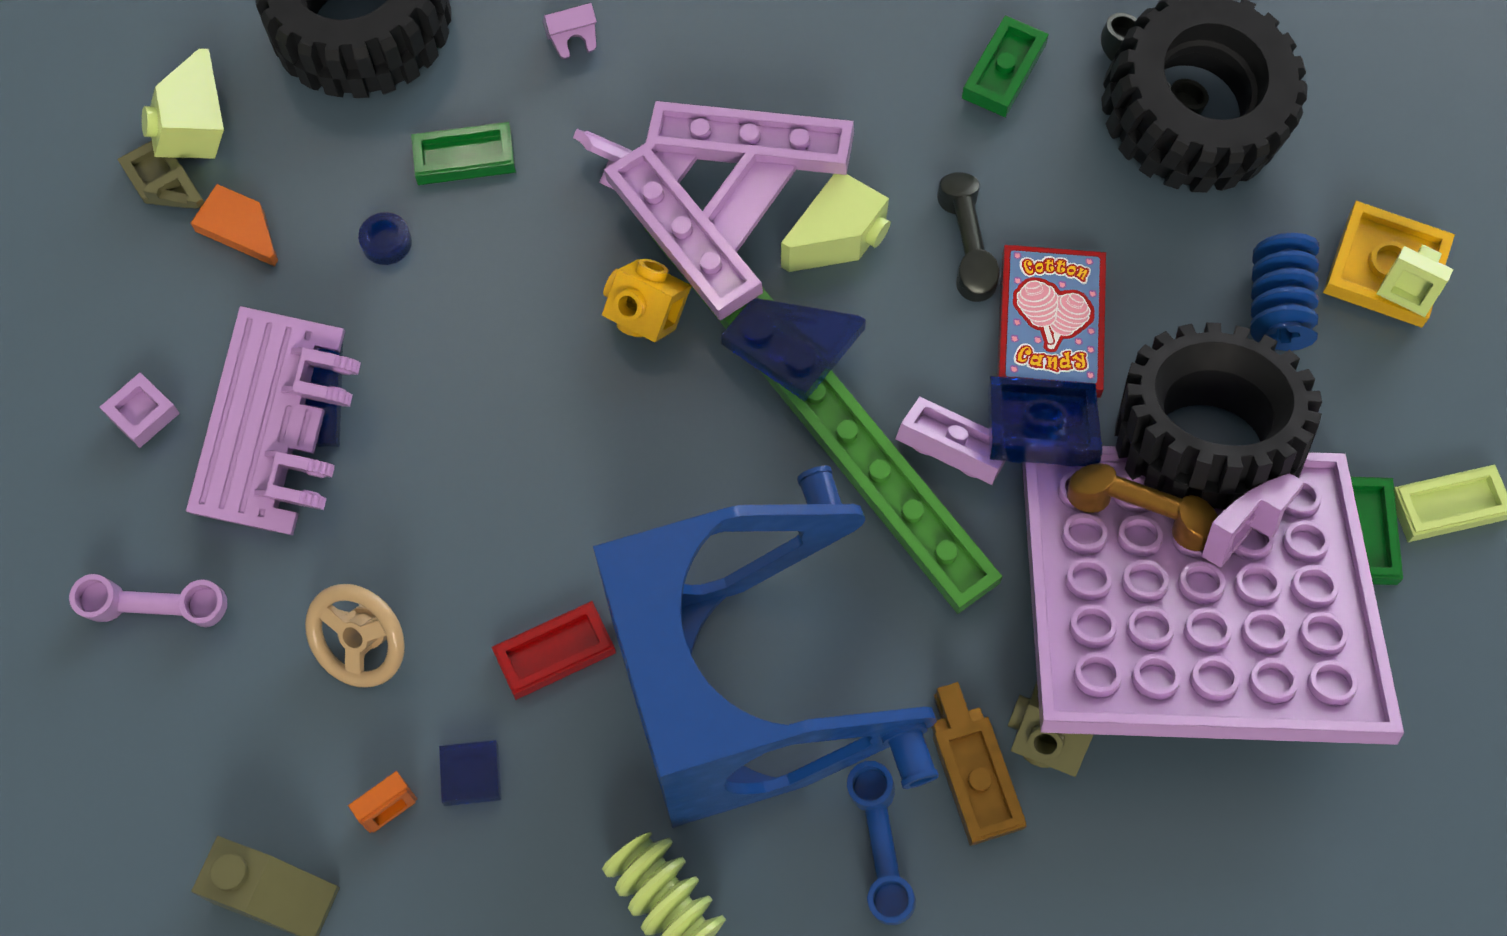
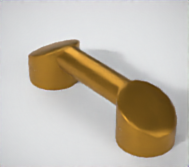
[1067,463,1218,551]

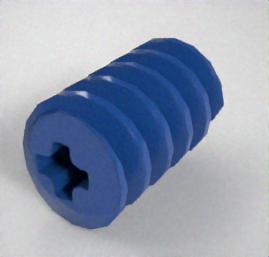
[1250,233,1319,351]

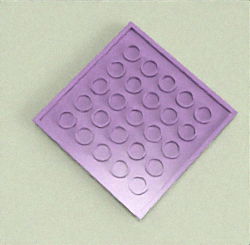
[1022,444,1404,745]

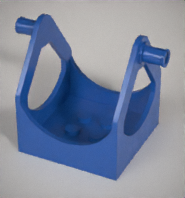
[593,466,939,828]

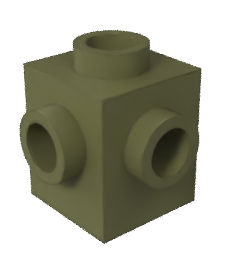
[1007,681,1094,777]

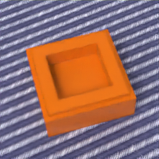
[348,771,417,833]

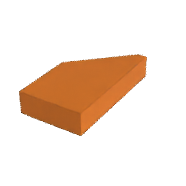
[191,184,278,267]

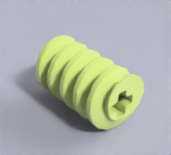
[602,832,726,936]

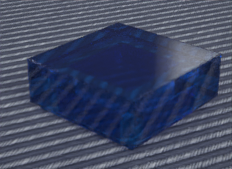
[439,740,501,806]

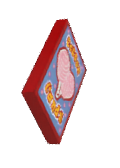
[997,245,1106,398]

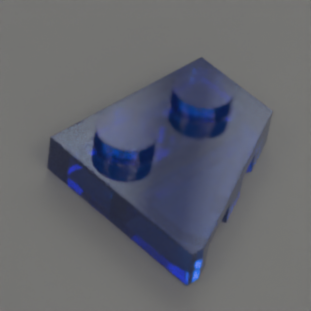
[721,298,866,402]

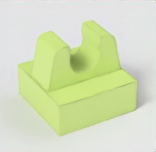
[1377,244,1453,317]

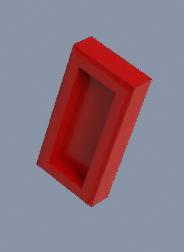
[492,601,616,700]

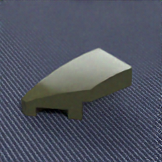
[117,141,204,208]

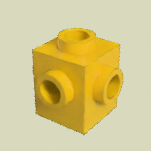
[602,259,692,342]

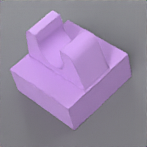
[543,3,597,59]

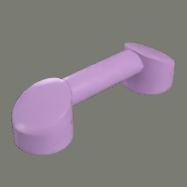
[69,574,227,628]

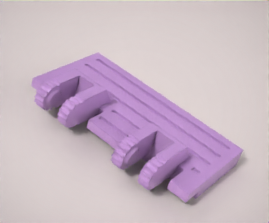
[186,306,361,536]

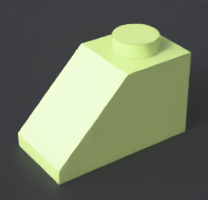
[142,48,224,159]
[781,174,891,272]

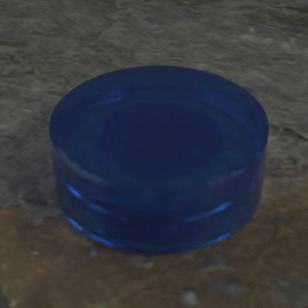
[358,212,412,265]

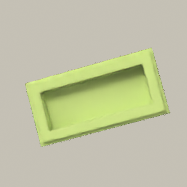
[1394,464,1507,542]

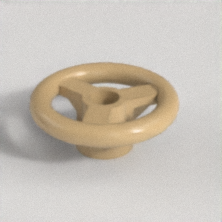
[305,584,405,688]

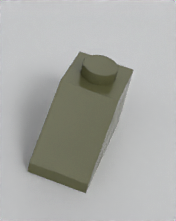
[191,836,340,936]

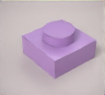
[99,373,180,448]

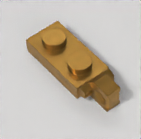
[931,682,1027,846]

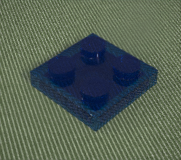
[988,376,1102,467]

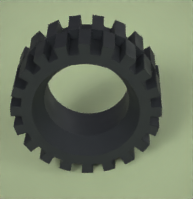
[1114,322,1322,510]

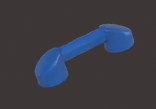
[847,761,916,925]

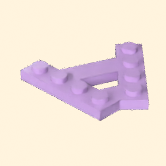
[604,101,854,321]

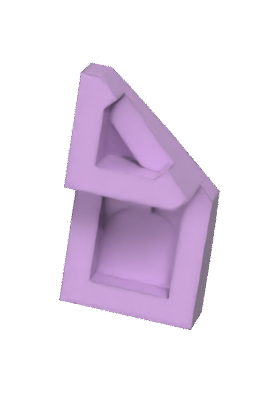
[1202,473,1305,568]

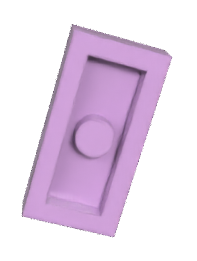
[895,396,1015,485]

